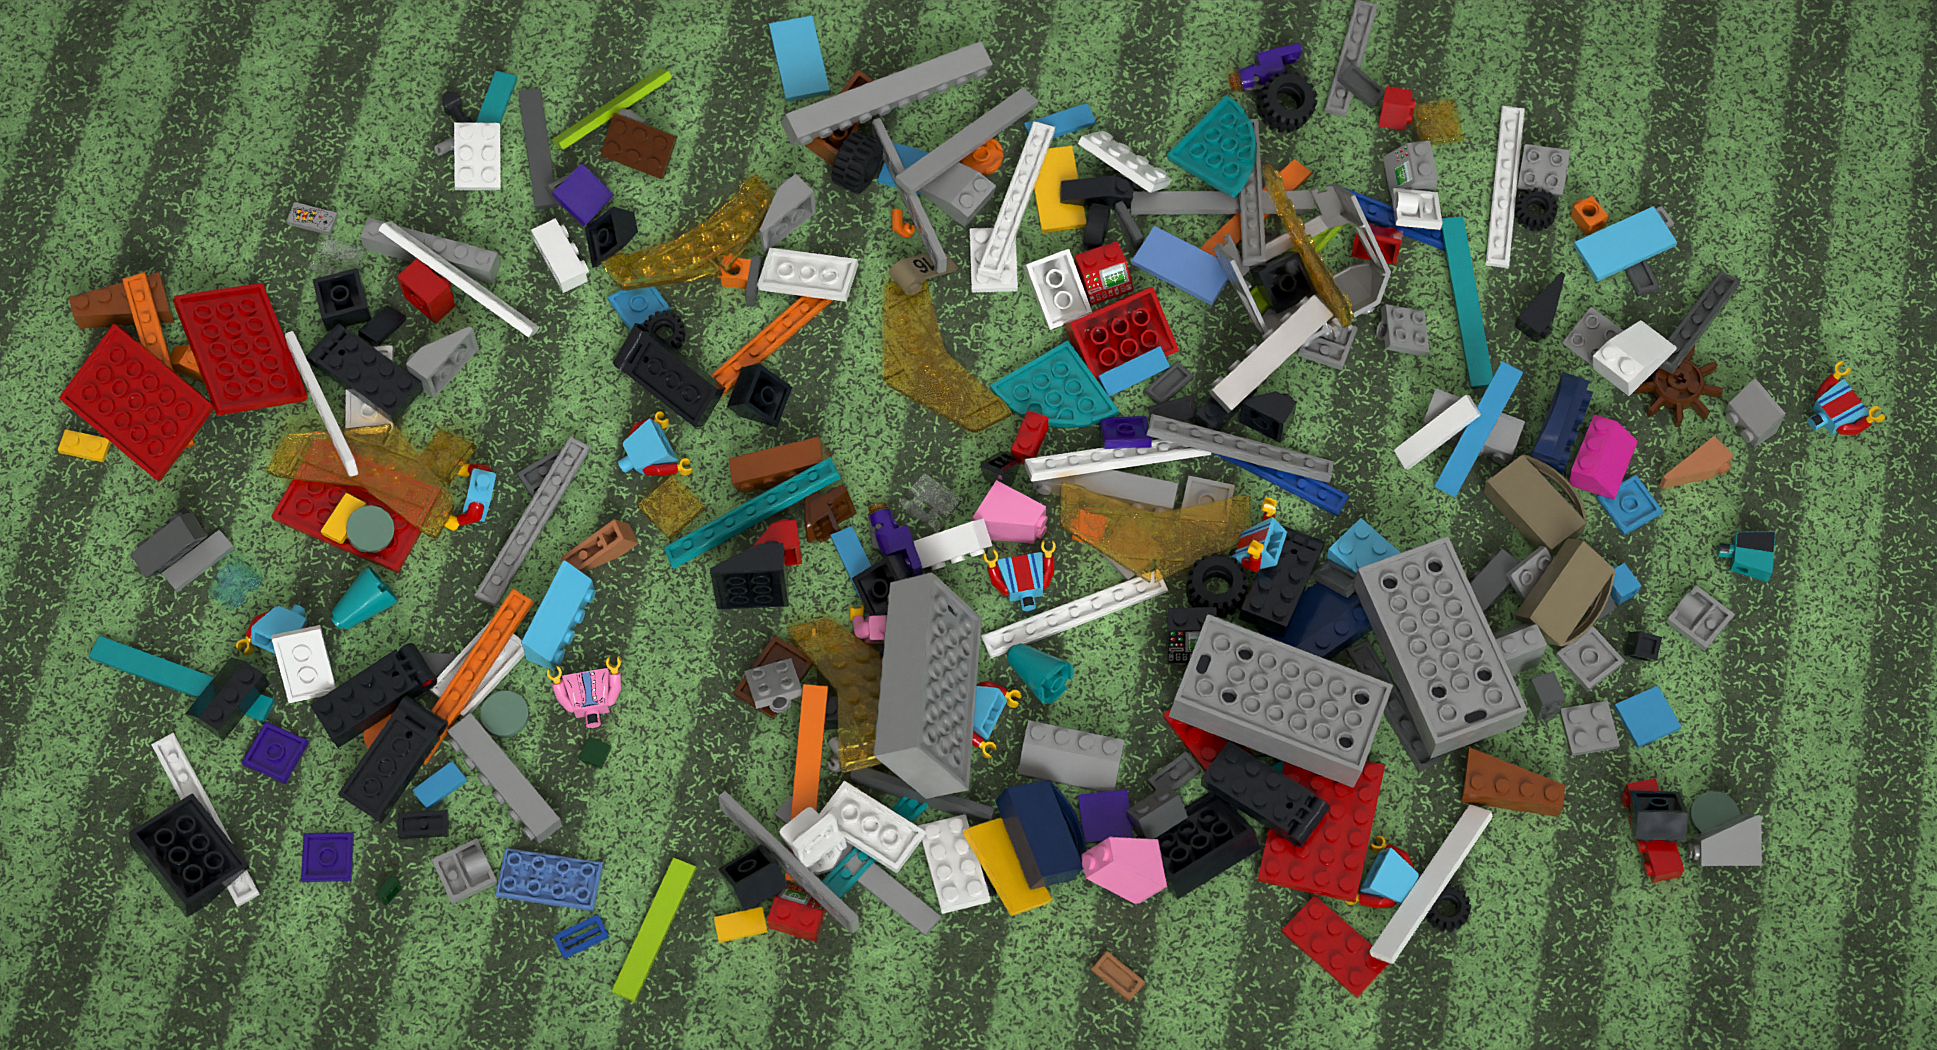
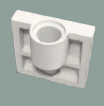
[1391,188,1442,230]

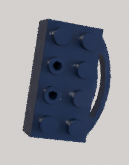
[1531,372,1593,477]
[995,780,1086,890]

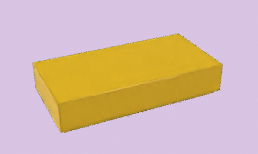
[321,493,367,544]
[714,907,768,943]

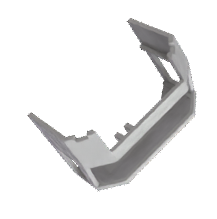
[1213,183,1391,347]

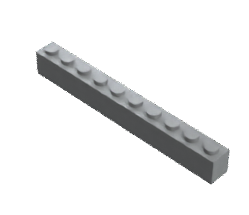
[780,41,993,147]

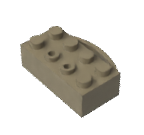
[1483,454,1587,557]
[1515,538,1615,647]

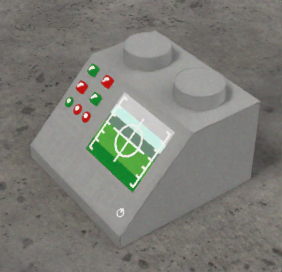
[1383,141,1438,197]

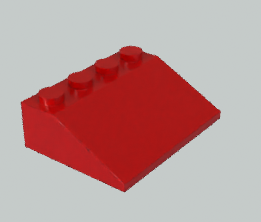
[1063,287,1179,385]

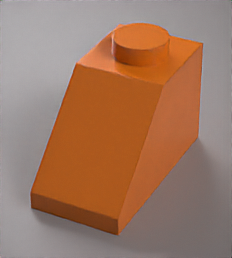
[170,345,204,384]

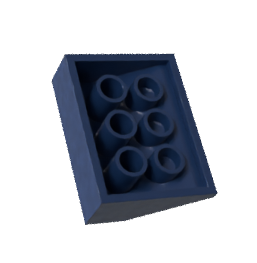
[1255,582,1373,660]

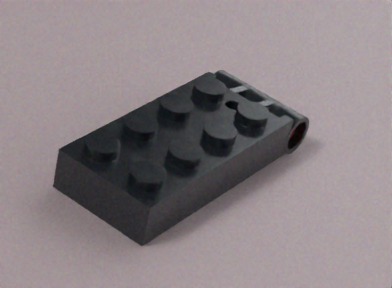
[305,323,424,423]
[612,323,726,428]
[1239,525,1325,637]
[310,643,438,748]
[337,696,448,824]
[1201,741,1330,847]

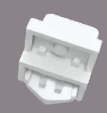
[780,807,847,875]

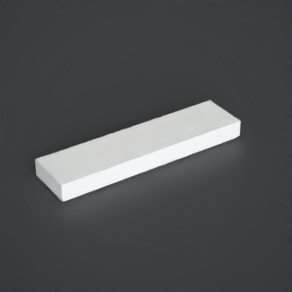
[1394,395,1481,470]

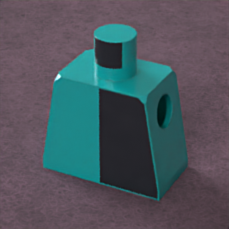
[1717,531,1776,582]

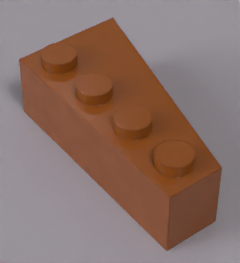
[804,70,874,166]
[69,272,175,329]
[729,437,832,493]
[1461,747,1565,817]

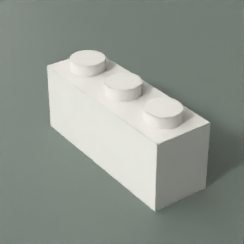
[531,218,589,293]
[914,518,992,570]

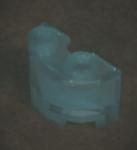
[209,559,263,611]

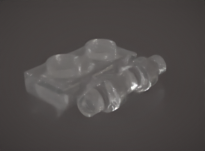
[309,236,368,276]
[899,473,961,531]

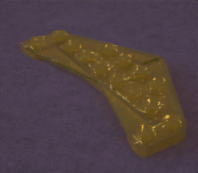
[1262,163,1354,328]
[601,174,775,291]
[884,279,1011,433]
[266,424,454,540]
[1059,483,1251,583]
[788,619,882,773]

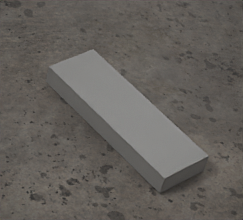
[162,530,235,592]

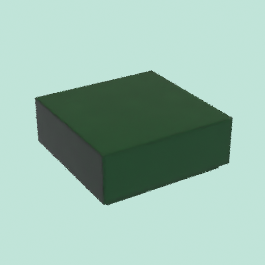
[579,737,612,769]
[375,875,402,905]

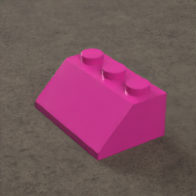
[1570,414,1638,500]

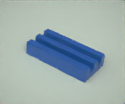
[553,914,609,959]

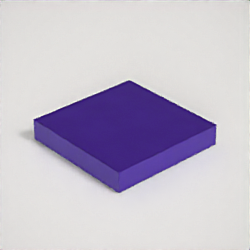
[551,163,614,227]
[1100,416,1152,449]
[242,721,309,784]
[1078,789,1133,844]
[301,832,354,883]

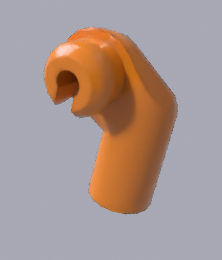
[891,209,915,238]

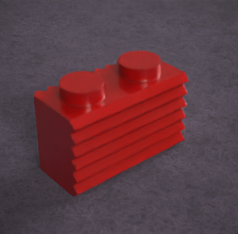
[1378,86,1416,131]
[1011,410,1049,466]

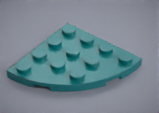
[1167,95,1257,199]
[990,340,1119,428]

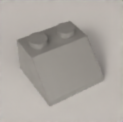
[1724,379,1786,447]

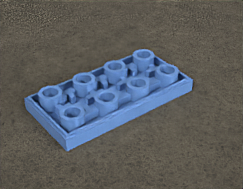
[1131,226,1229,306]
[495,848,603,911]

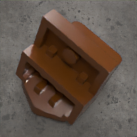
[804,484,857,543]

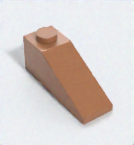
[1659,436,1734,489]
[560,519,639,573]

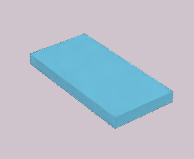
[769,16,830,102]
[1573,206,1677,282]

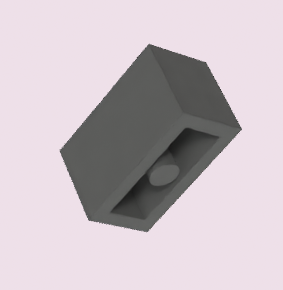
[1524,671,1566,722]
[1127,785,1188,839]

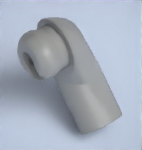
[434,137,454,155]
[828,737,849,772]

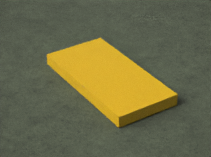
[1034,146,1087,233]
[963,817,1052,916]

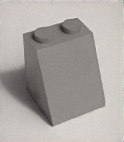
[1493,623,1547,676]
[1687,813,1762,866]

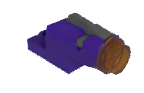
[1228,43,1302,92]
[868,502,923,577]

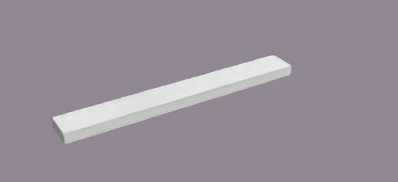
[1485,106,1525,268]
[978,121,1055,280]
[379,221,539,337]
[285,331,358,477]
[1024,439,1211,482]
[981,569,1168,659]
[151,733,260,907]
[1370,804,1493,964]

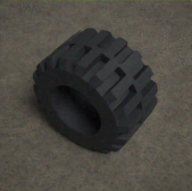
[1256,70,1318,133]
[831,131,883,194]
[1186,553,1248,619]

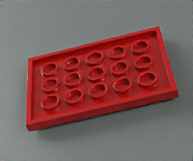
[173,283,308,416]
[59,324,214,481]
[271,438,443,573]
[1258,761,1385,903]

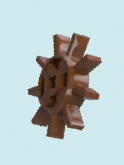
[1633,345,1723,427]

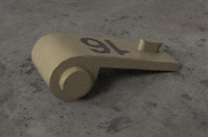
[889,250,958,295]

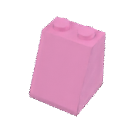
[972,480,1048,544]
[1081,837,1167,904]

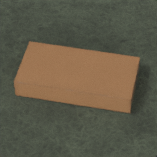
[1091,951,1146,1002]

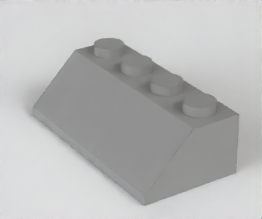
[1422,389,1525,464]
[1018,720,1124,792]

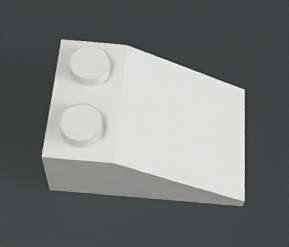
[1023,249,1092,330]
[1593,320,1677,396]

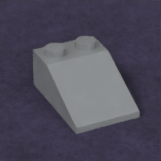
[918,162,996,227]
[760,174,816,254]
[406,326,479,399]

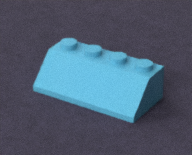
[521,560,596,670]

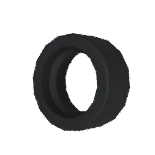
[1083,203,1111,248]

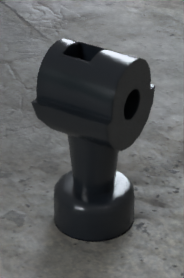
[442,91,473,123]

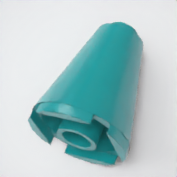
[330,566,399,630]
[1007,643,1074,704]

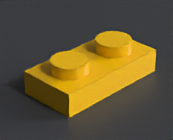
[58,429,111,462]

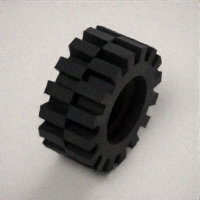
[1514,188,1558,231]
[644,310,686,349]
[1427,884,1471,932]

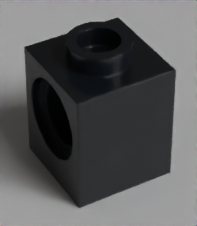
[1624,631,1662,661]

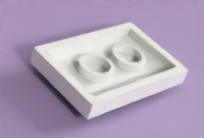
[454,123,501,190]
[970,228,1018,292]
[272,625,337,703]

